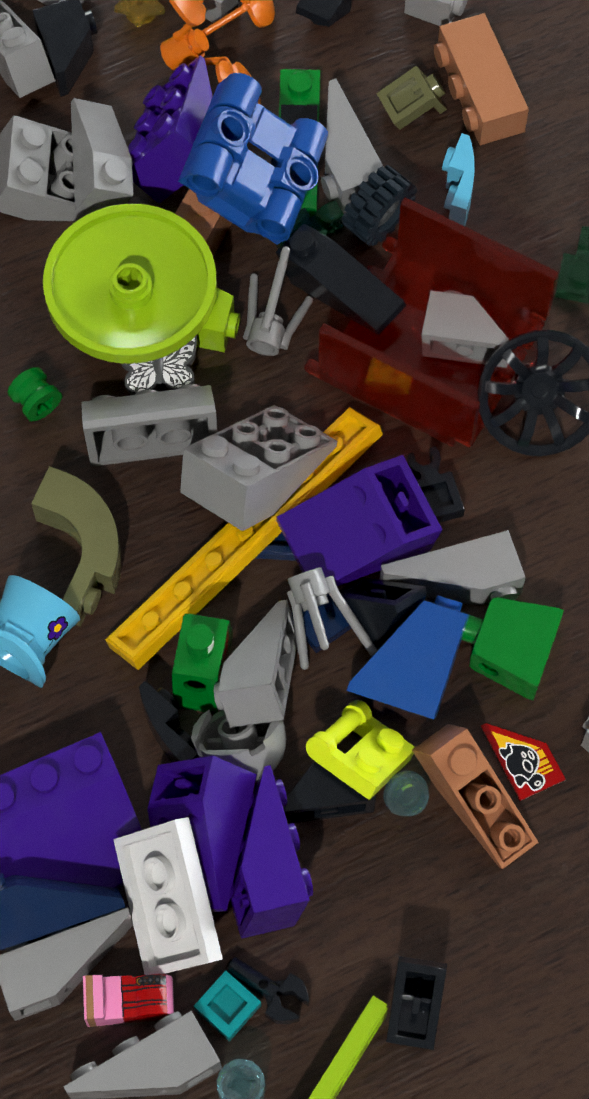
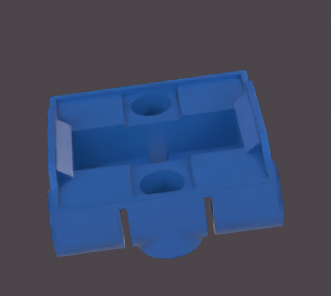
[178,73,328,245]

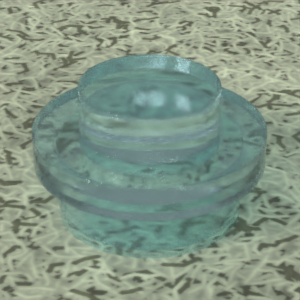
[383,771,429,817]

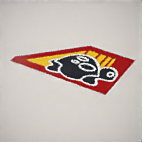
[481,723,566,801]

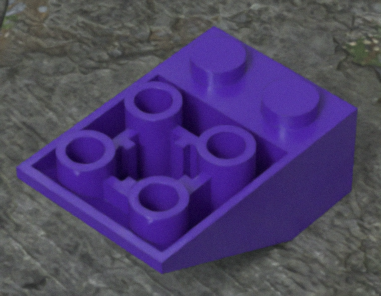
[128,55,213,204]
[276,455,443,586]
[147,755,257,912]
[230,765,313,939]

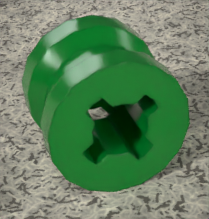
[7,367,62,422]

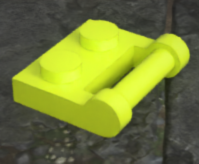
[306,700,415,800]

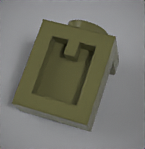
[376,66,447,130]

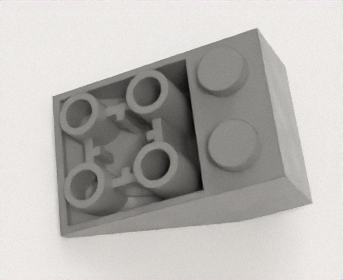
[0,115,87,221]
[180,405,337,531]

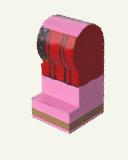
[83,974,174,1027]

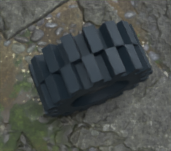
[342,165,417,246]

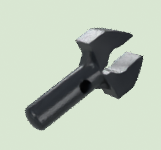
[225,957,309,1024]

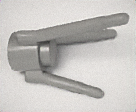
[243,246,313,356]
[287,567,378,670]

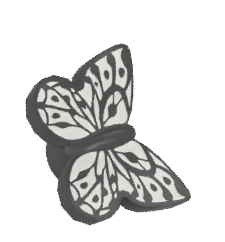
[120,335,198,395]

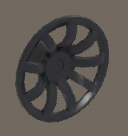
[477,330,589,456]

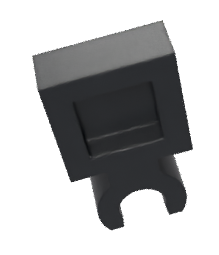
[407,446,465,523]

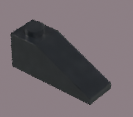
[276,224,406,335]

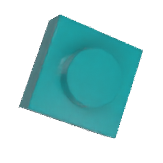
[193,970,262,1042]

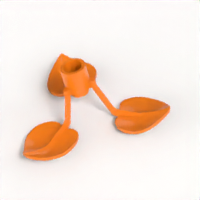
[160,0,275,104]

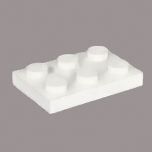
[113,817,223,975]

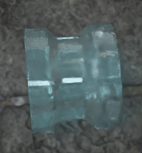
[217,1059,266,1099]

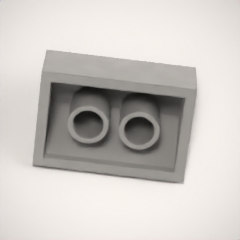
[82,384,217,467]

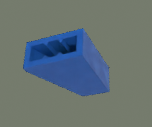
[347,595,470,720]

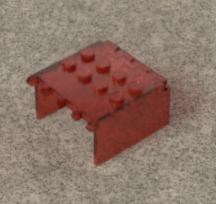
[304,198,559,448]

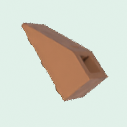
[412,724,539,869]

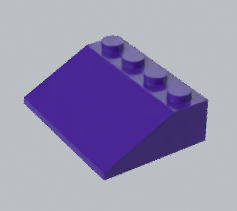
[0,732,142,888]

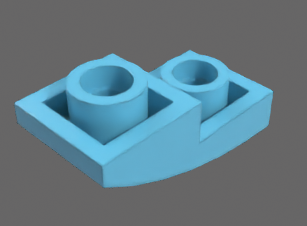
[442,133,475,231]

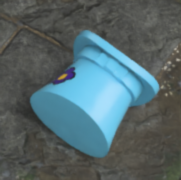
[0,575,80,688]

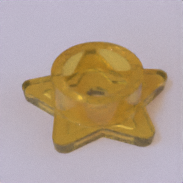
[114,0,165,27]

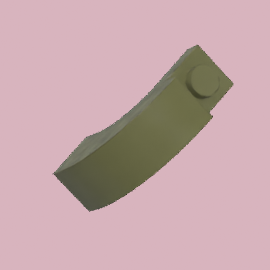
[31,466,122,627]

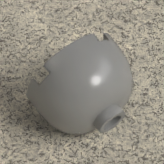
[191,710,287,782]

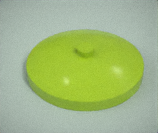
[43,204,217,364]

